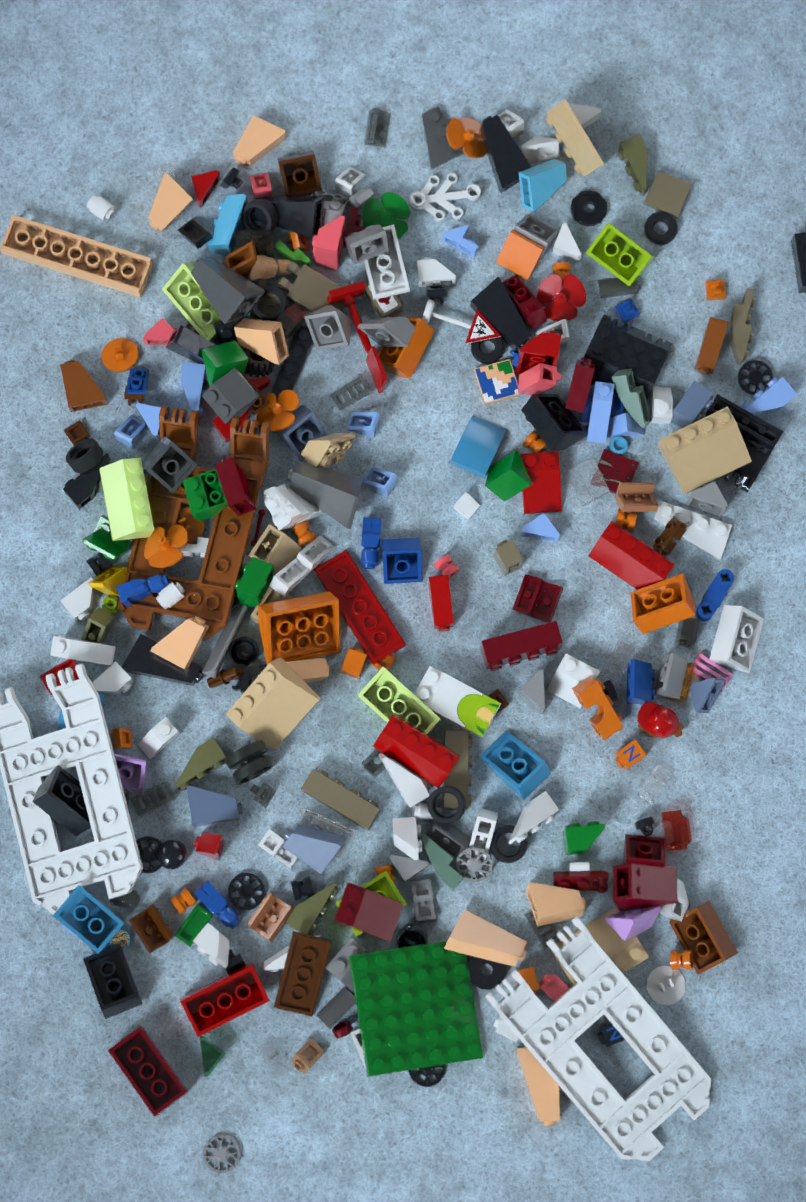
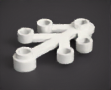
[409,173,481,222]

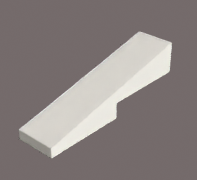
[269,535,335,597]

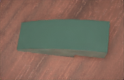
[612,369,651,428]
[421,833,464,891]

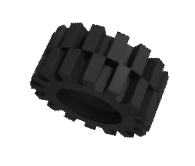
[243,347,274,378]

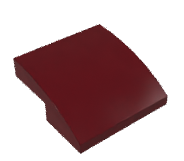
[512,574,563,623]

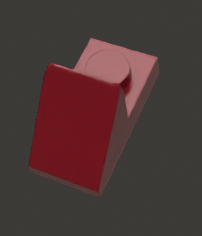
[344,207,367,247]

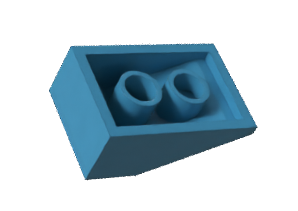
[479,731,551,800]
[52,885,124,954]

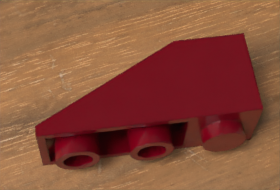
[502,274,547,330]

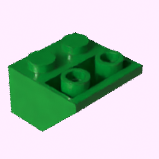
[182,469,228,522]
[235,557,275,607]
[562,821,605,855]

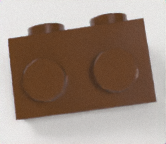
[129,904,174,954]

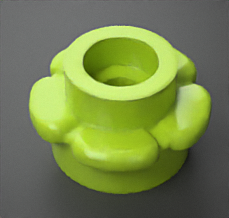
[102,595,120,614]

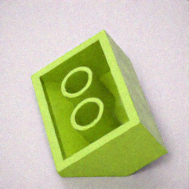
[586,223,655,287]

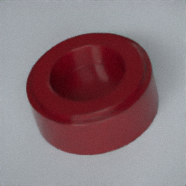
[332,1021,353,1038]

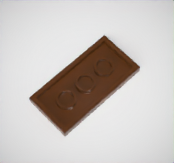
[274,931,332,1016]

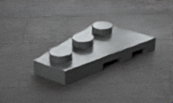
[422,106,464,170]

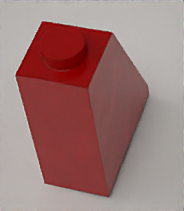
[428,575,454,632]

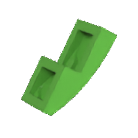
[274,240,311,267]

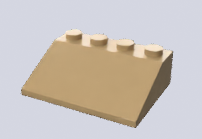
[545,99,604,176]
[657,406,752,495]
[226,657,321,750]
[549,908,649,986]

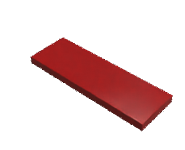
[314,550,406,665]

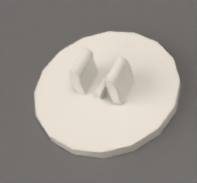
[646,965,686,1005]

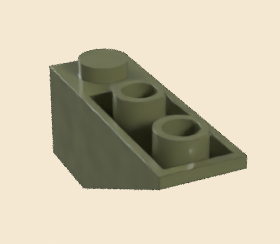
[617,134,648,196]
[175,737,226,791]
[286,883,338,935]

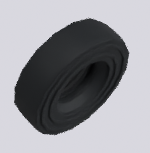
[644,212,678,245]
[471,337,504,364]

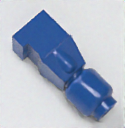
[361,517,381,569]
[117,574,170,607]
[194,881,241,929]

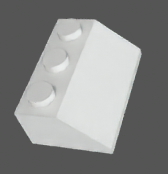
[710,605,764,673]

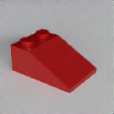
[520,451,562,514]

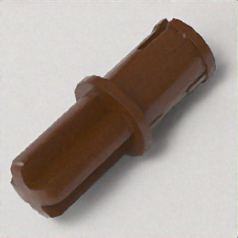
[207,665,243,688]

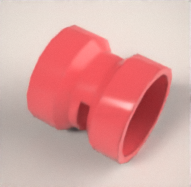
[434,554,460,578]

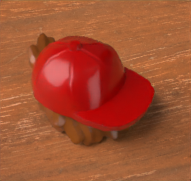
[637,702,684,739]

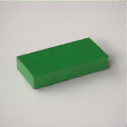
[174,903,214,947]

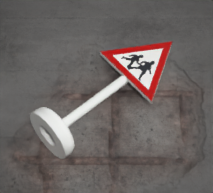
[422,299,501,344]

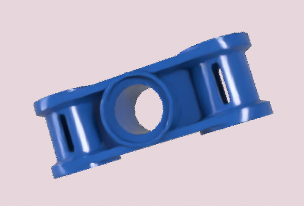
[696,569,734,621]

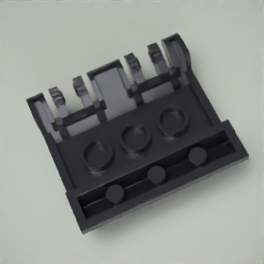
[584,314,673,401]
[704,394,783,493]

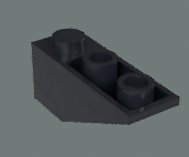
[63,453,111,510]

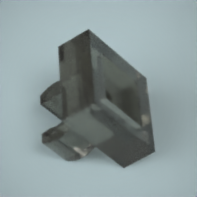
[250,782,276,808]

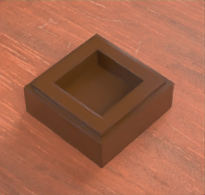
[64,420,90,445]

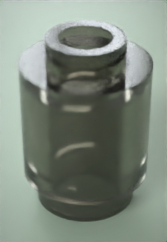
[109,889,140,910]

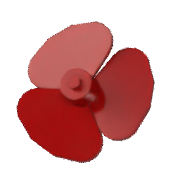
[536,274,586,321]

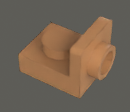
[291,1038,325,1074]

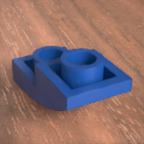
[126,368,149,394]

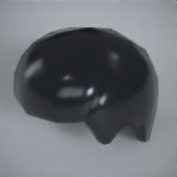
[229,636,259,667]
[157,839,188,870]
[396,923,428,948]

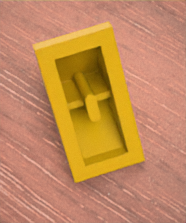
[89,566,128,596]

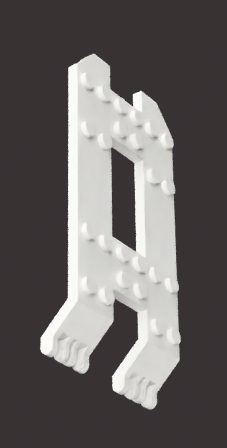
[0,663,143,914]
[485,916,711,1161]

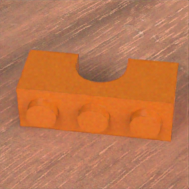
[571,676,623,740]

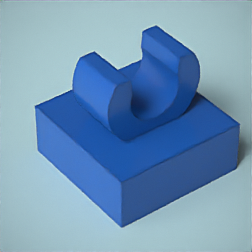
[614,298,640,324]

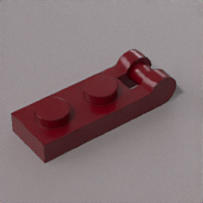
[553,870,609,893]

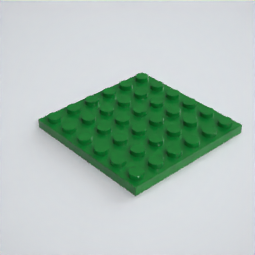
[348,941,483,1077]

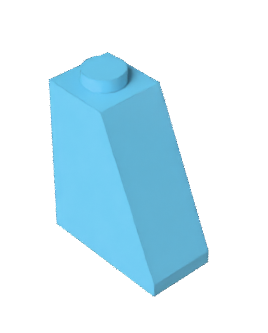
[519,159,567,211]

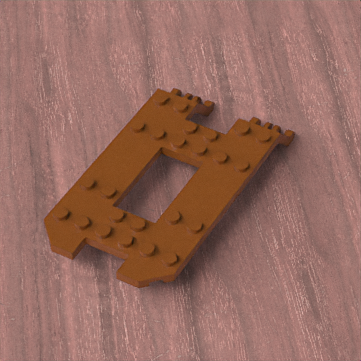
[118,405,271,641]

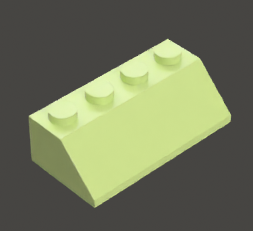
[162,262,238,342]
[99,458,154,541]
[357,666,441,735]

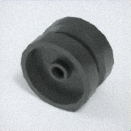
[224,740,275,785]

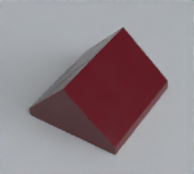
[623,834,665,866]

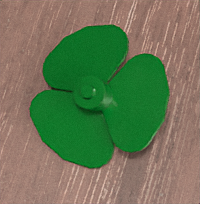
[362,192,411,239]

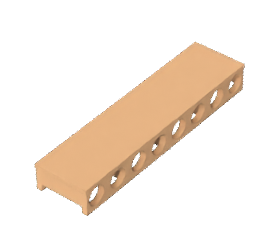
[0,215,153,298]

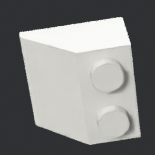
[546,654,600,709]

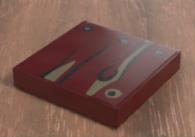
[591,449,639,494]

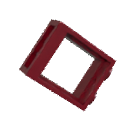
[565,357,595,413]
[214,457,257,516]

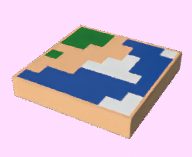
[474,359,521,405]

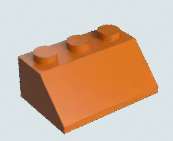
[378,316,435,379]
[631,573,696,634]

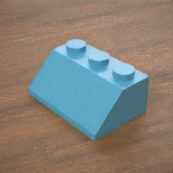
[207,194,248,256]

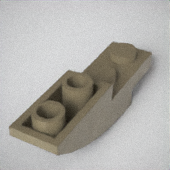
[730,288,756,365]

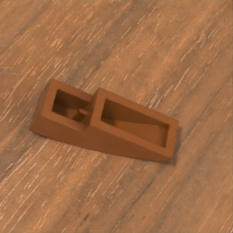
[222,241,257,276]

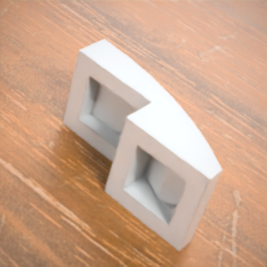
[258,829,299,870]

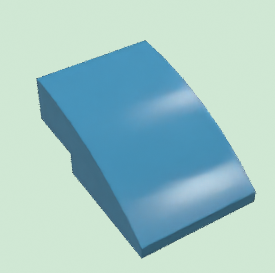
[450,415,507,479]

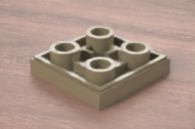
[643,171,692,218]

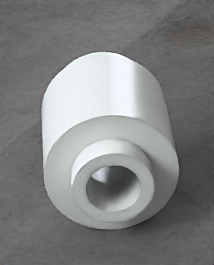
[87,195,115,221]
[156,582,185,609]

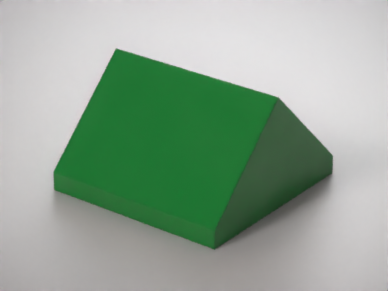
[201,341,248,386]
[485,450,532,501]

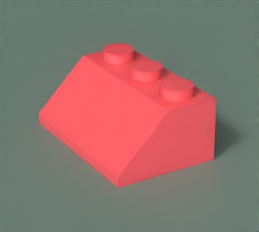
[312,215,346,270]

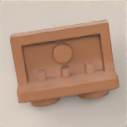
[615,483,659,512]
[247,893,294,942]

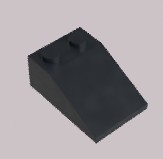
[83,944,143,1019]

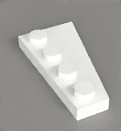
[654,500,732,561]

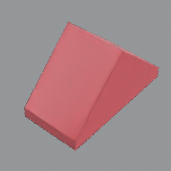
[250,173,272,200]
[143,318,175,345]

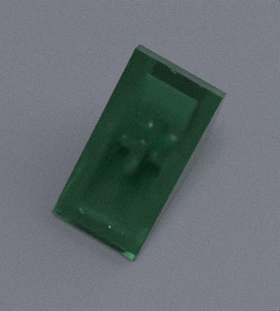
[200,1036,226,1077]

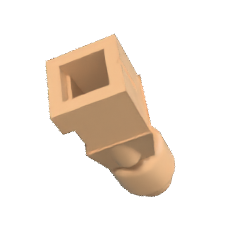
[246,255,291,280]

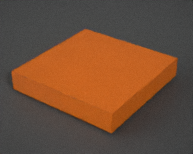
[496,230,544,280]

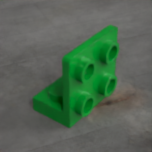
[82,515,133,560]

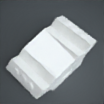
[263,484,325,530]

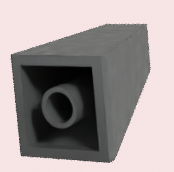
[191,257,265,324]
[287,462,362,529]

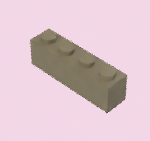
[443,730,472,811]
[301,769,380,831]

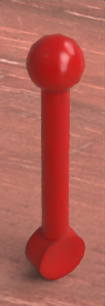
[251,509,266,547]

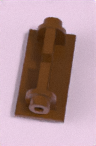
[652,516,687,557]

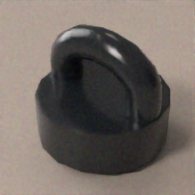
[634,816,655,836]

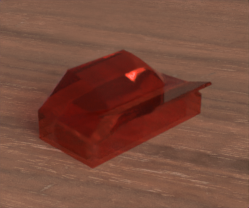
[661,810,692,852]

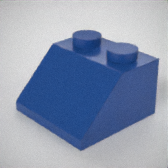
[382,537,422,584]
[626,659,655,704]

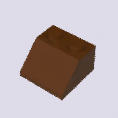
[277,151,322,197]

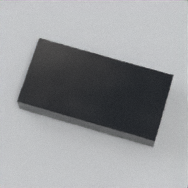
[178,219,212,249]

